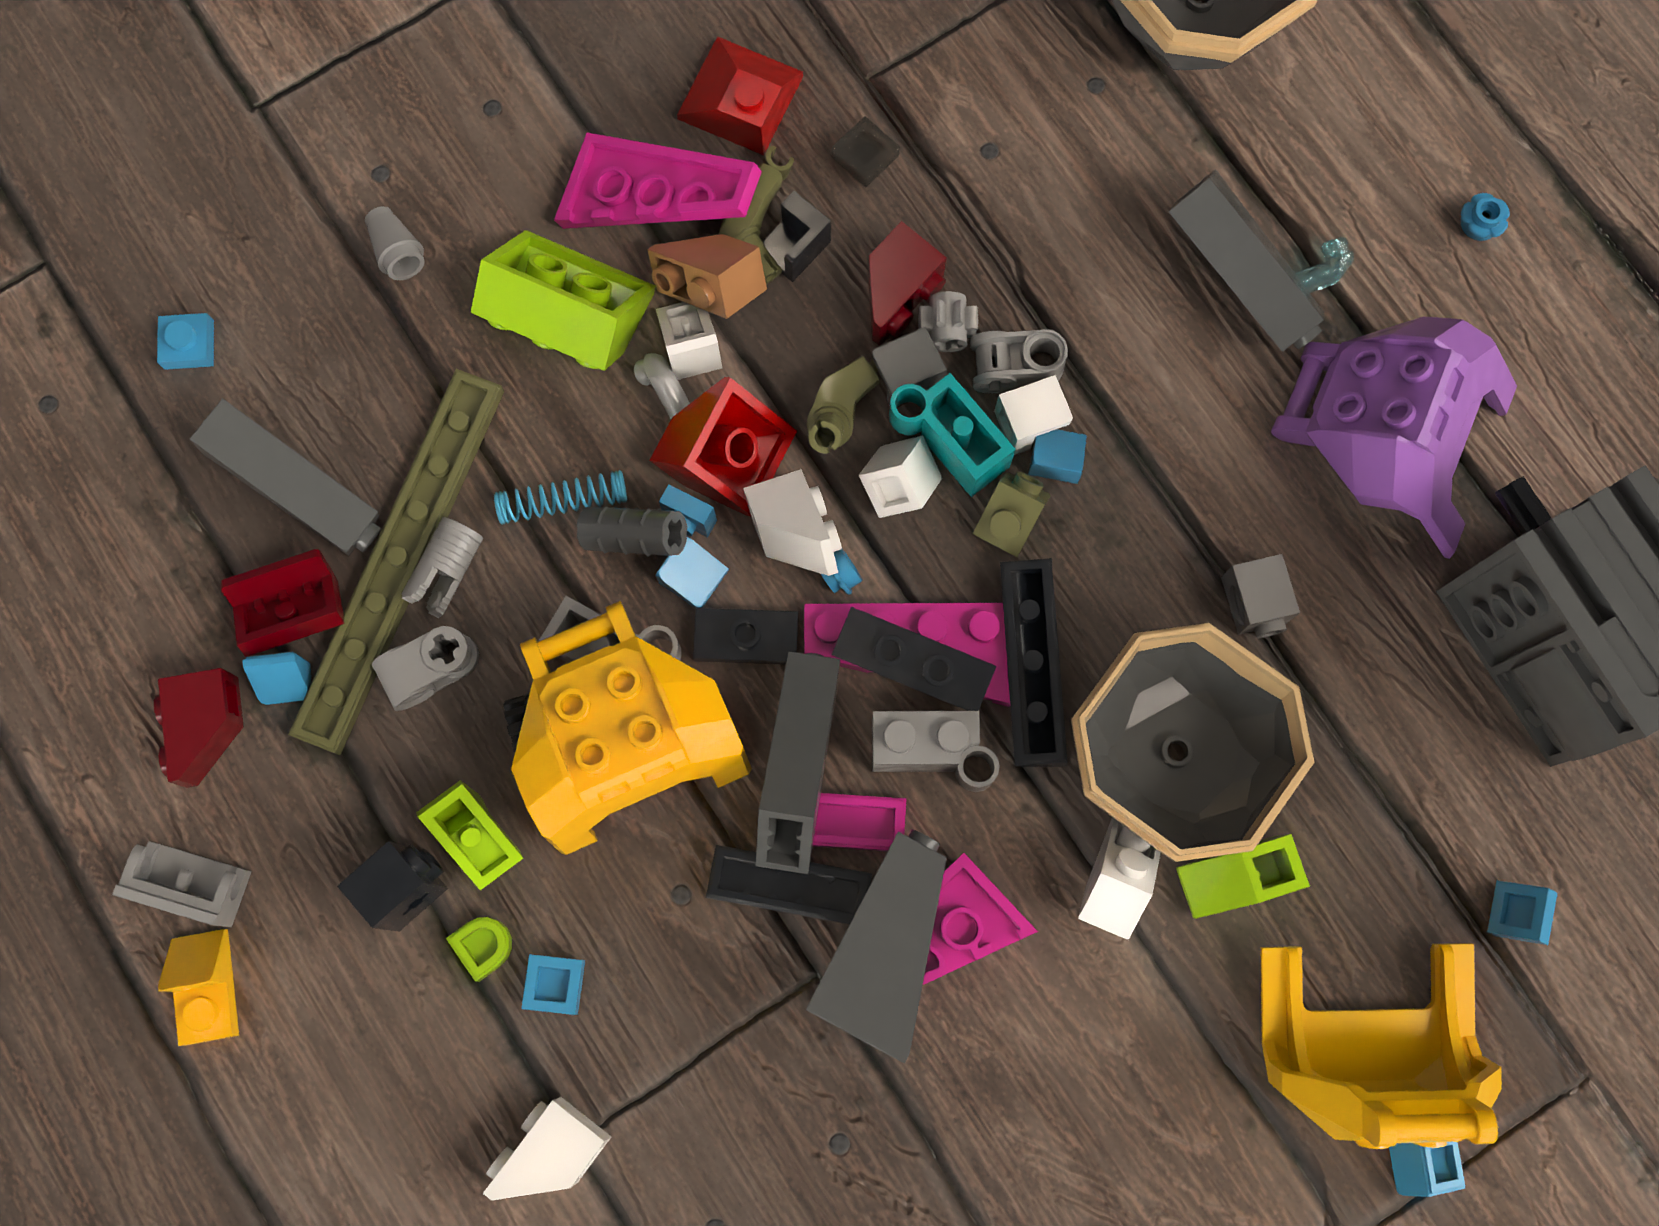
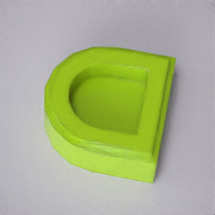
[446,917,512,982]

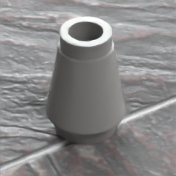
[365,206,425,280]

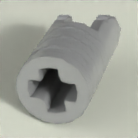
[402,517,484,619]

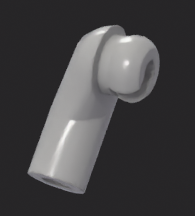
[634,353,690,419]

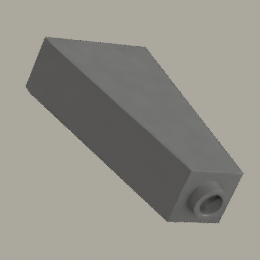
[1169,169,1324,352]
[190,398,381,557]
[756,652,840,874]
[806,829,947,1064]

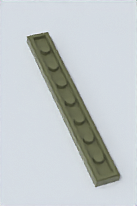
[288,369,505,755]

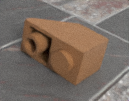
[647,234,767,319]

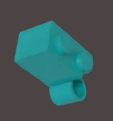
[889,373,1016,497]

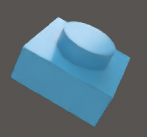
[157,313,214,370]
[659,484,717,538]
[1487,880,1557,945]
[521,954,585,1015]

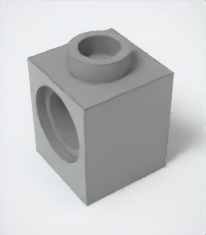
[1221,554,1300,639]

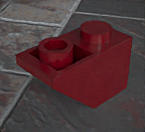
[868,221,947,346]
[154,668,244,788]

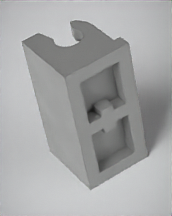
[112,841,252,927]

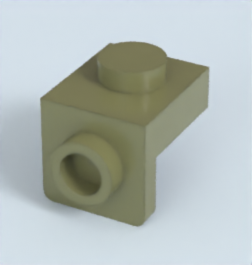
[973,472,1051,557]

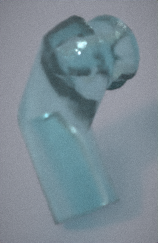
[1295,236,1354,293]

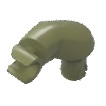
[718,146,794,285]
[807,356,879,454]

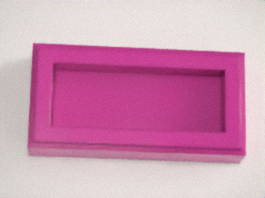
[813,793,906,851]

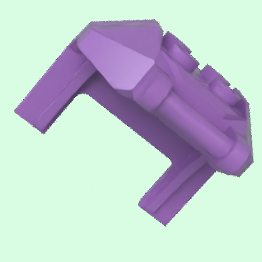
[1271,316,1517,559]

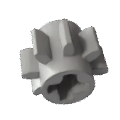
[918,291,978,352]

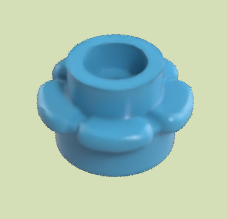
[1460,193,1510,241]
[820,548,863,595]

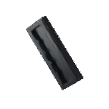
[832,607,996,711]
[706,845,872,925]

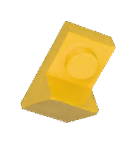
[158,929,239,1046]

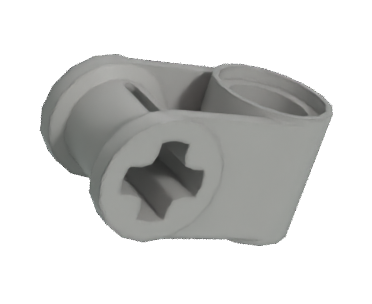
[970,329,1068,393]
[372,626,479,711]

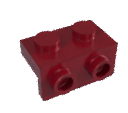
[221,549,345,657]

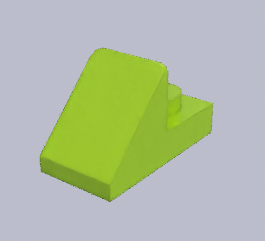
[416,780,523,890]

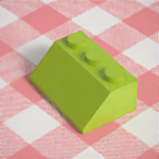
[471,230,656,371]

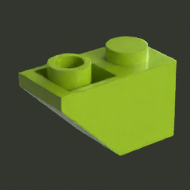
[1176,834,1310,919]

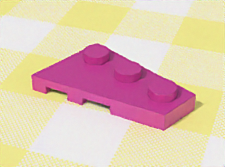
[923,853,1038,985]

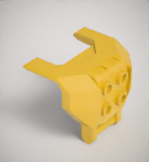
[511,601,752,855]
[1261,943,1502,1149]

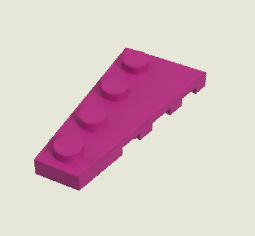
[554,133,762,229]
[804,603,1010,707]

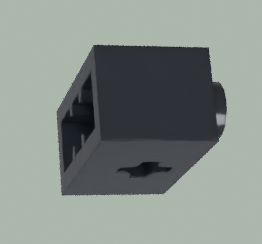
[337,841,448,932]

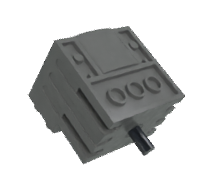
[1436,465,1659,767]

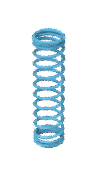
[494,470,627,525]

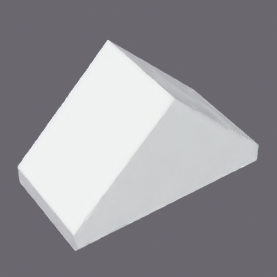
[656,302,722,380]

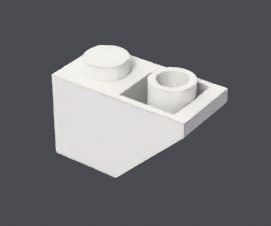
[743,469,842,576]
[1078,817,1161,940]
[483,1097,611,1200]

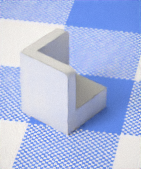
[994,375,1073,455]
[859,435,942,518]

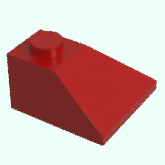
[677,36,803,155]
[649,377,797,517]

